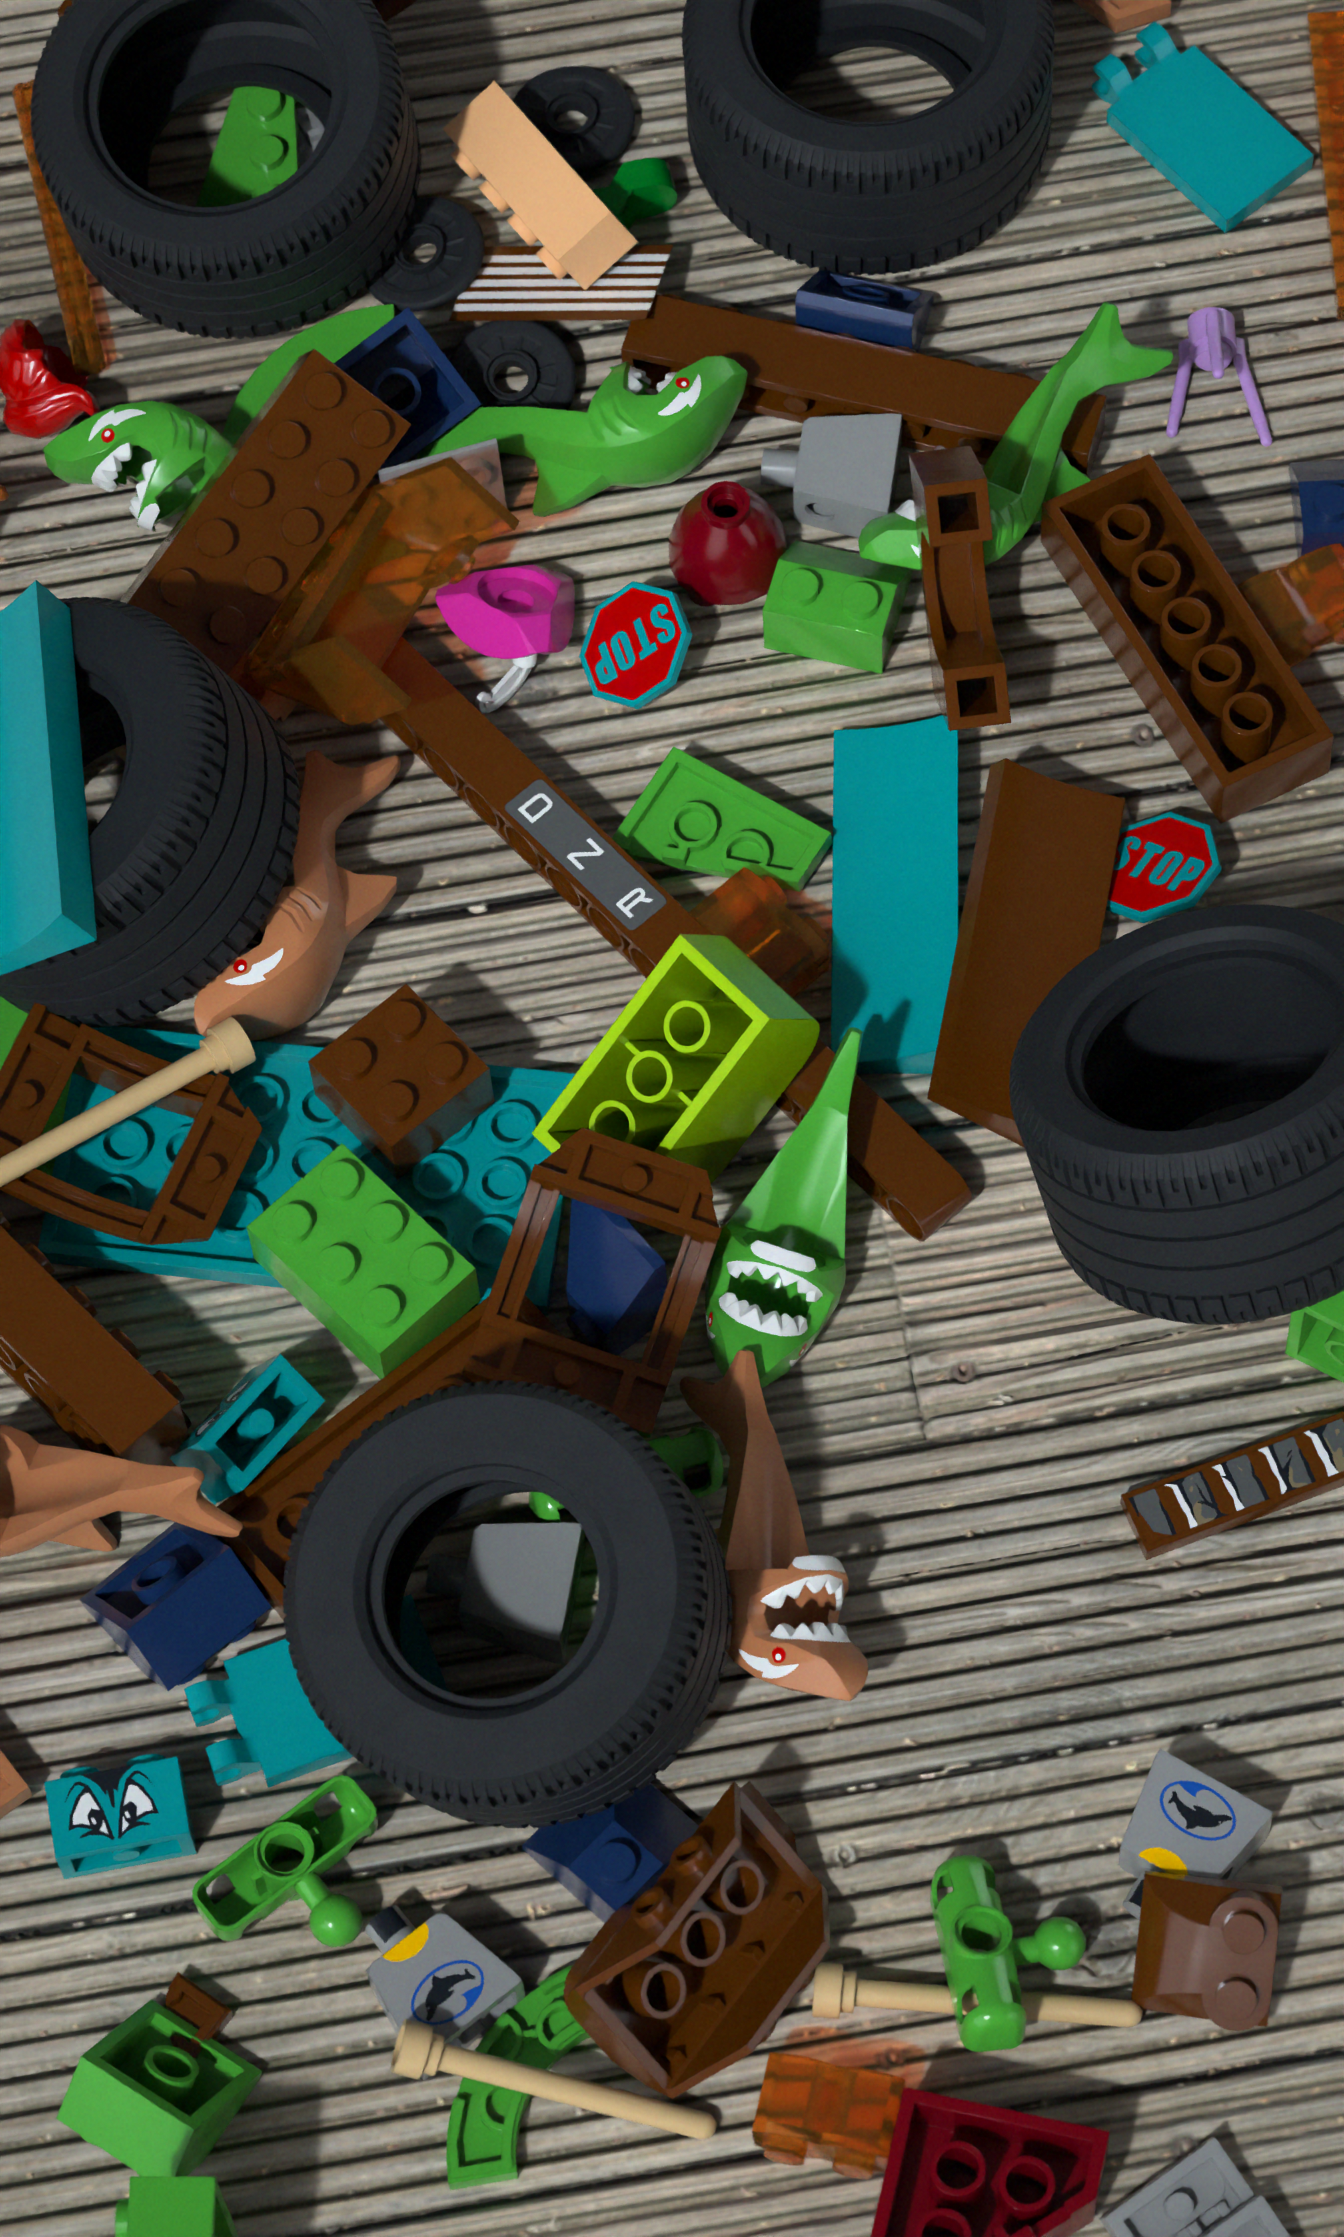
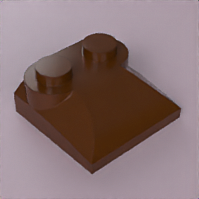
[1131,1870,1282,2031]

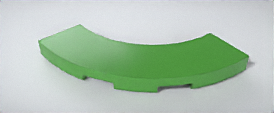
[223,304,395,435]
[446,1965,590,2190]

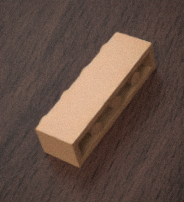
[443,81,638,290]

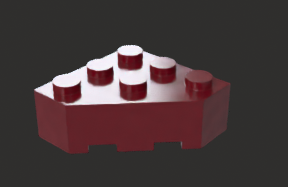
[870,2087,1110,2237]

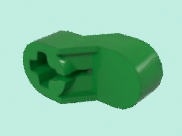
[592,158,678,231]

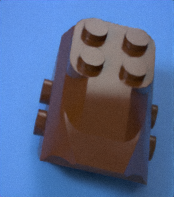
[564,1781,830,2099]

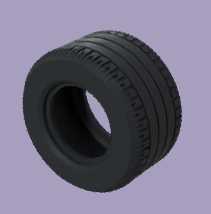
[30,0,421,339]
[682,0,1055,275]
[0,597,300,1028]
[1009,904,1344,1325]
[283,1381,733,1828]

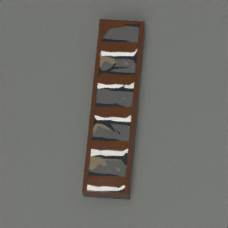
[1120,1411,1344,1560]

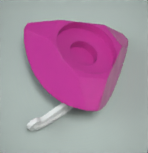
[435,564,575,713]

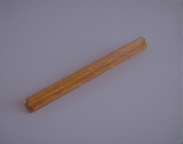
[12,79,106,376]

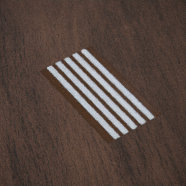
[448,245,673,321]

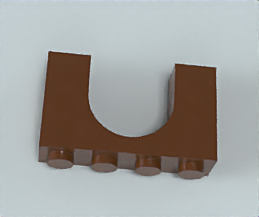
[909,446,1011,731]

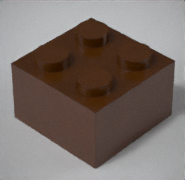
[308,984,495,1180]

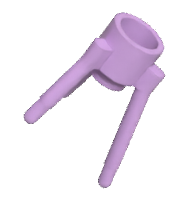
[1166,307,1272,447]

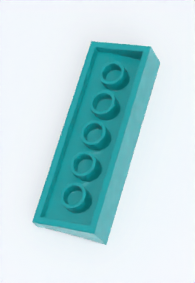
[0,580,97,976]
[831,715,958,1074]

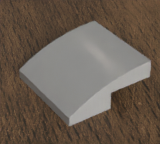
[1099,2137,1290,2237]

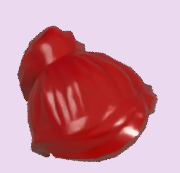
[0,318,100,439]

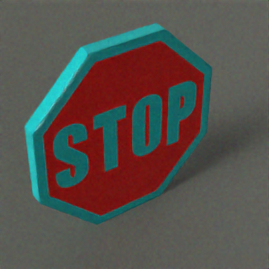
[579,581,693,709]
[1106,812,1222,923]

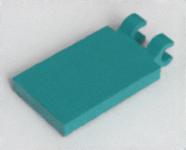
[1092,22,1314,234]
[184,1594,449,1788]

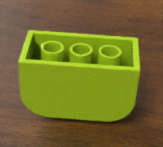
[532,934,820,1218]

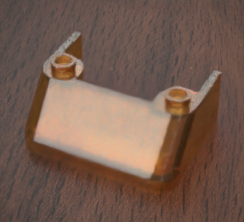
[244,457,520,726]

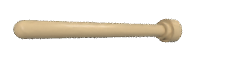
[0,1017,256,1187]
[812,1962,1142,2027]
[390,2018,717,2140]

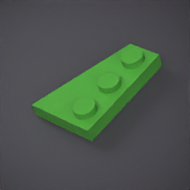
[196,86,301,207]
[612,746,833,892]

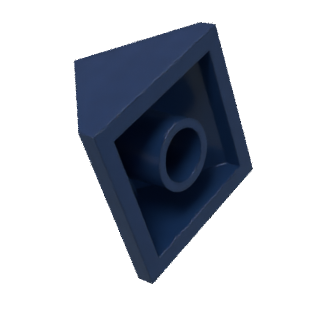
[795,270,935,353]

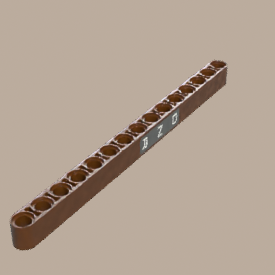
[302,592,973,1241]

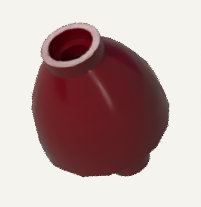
[669,481,788,607]

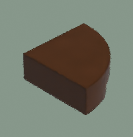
[165,1972,234,2059]

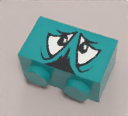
[169,1354,326,1504]
[44,1754,197,1879]

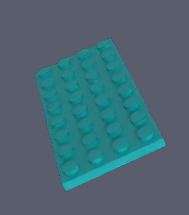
[38,1026,575,1316]

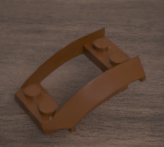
[0,1002,263,1245]
[463,1127,722,1438]

